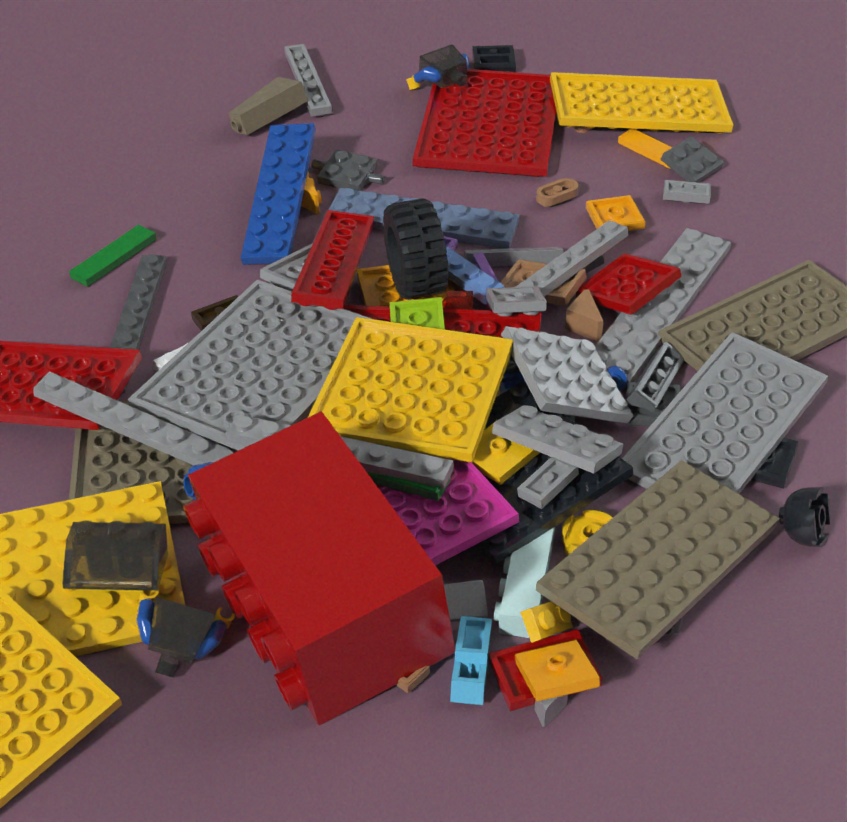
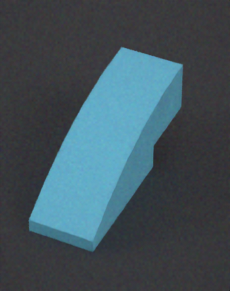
[450,616,492,705]

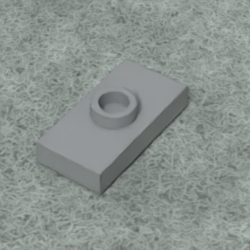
[663,180,711,204]

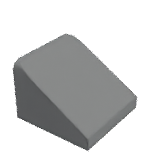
[535,695,568,727]

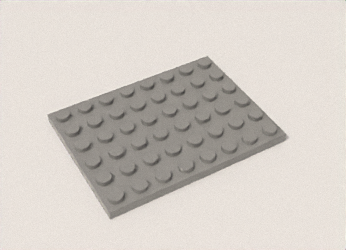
[128,280,371,451]

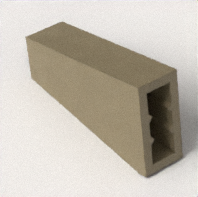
[229,77,308,135]

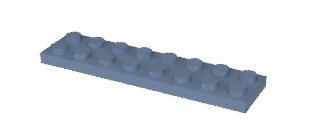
[329,188,520,249]

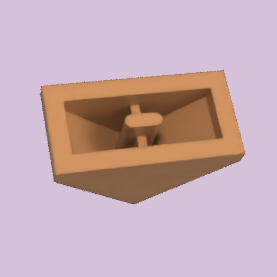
[565,289,603,342]

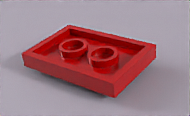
[488,629,603,711]

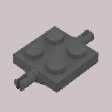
[311,149,385,191]

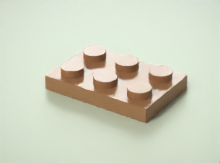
[500,259,586,306]

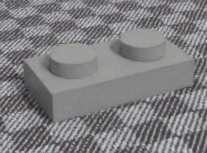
[517,457,579,509]

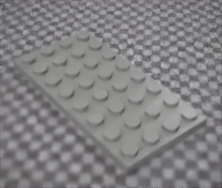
[622,332,828,494]

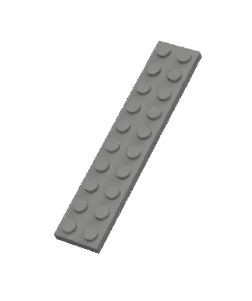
[595,228,731,388]

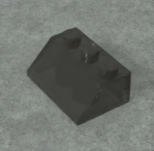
[62,520,168,591]

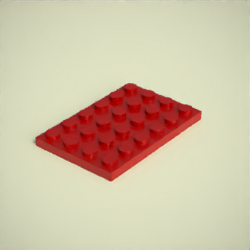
[0,341,142,430]

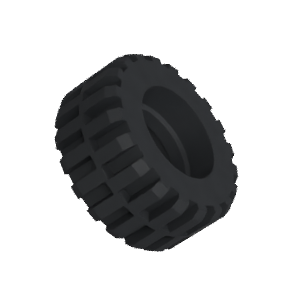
[383,198,449,300]

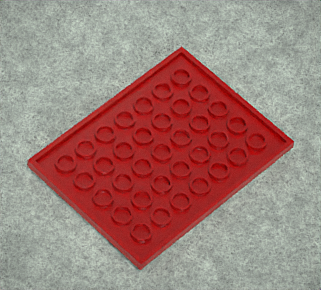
[413,67,557,177]

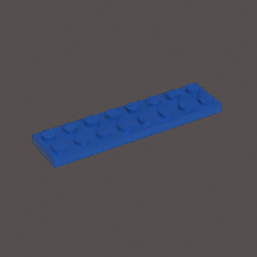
[241,123,316,265]

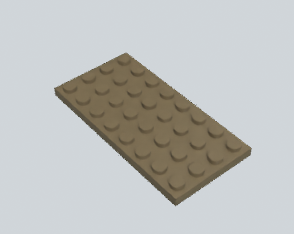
[658,259,847,371]
[536,460,780,660]

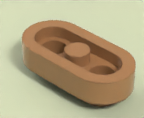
[536,178,578,207]

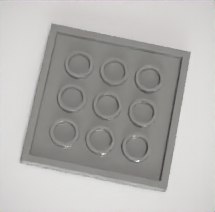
[501,326,633,423]

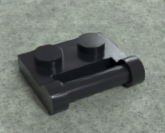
[472,45,516,72]

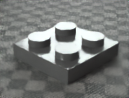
[660,136,724,183]

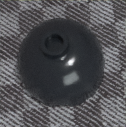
[779,487,831,547]

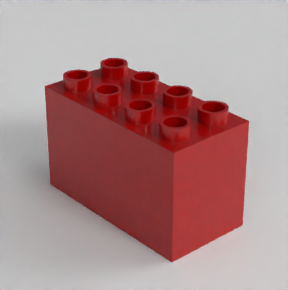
[183,411,455,726]

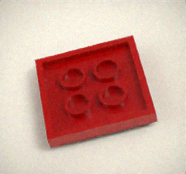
[575,253,682,315]

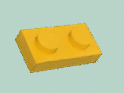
[520,601,573,643]

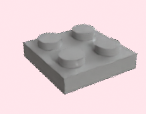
[486,286,546,316]

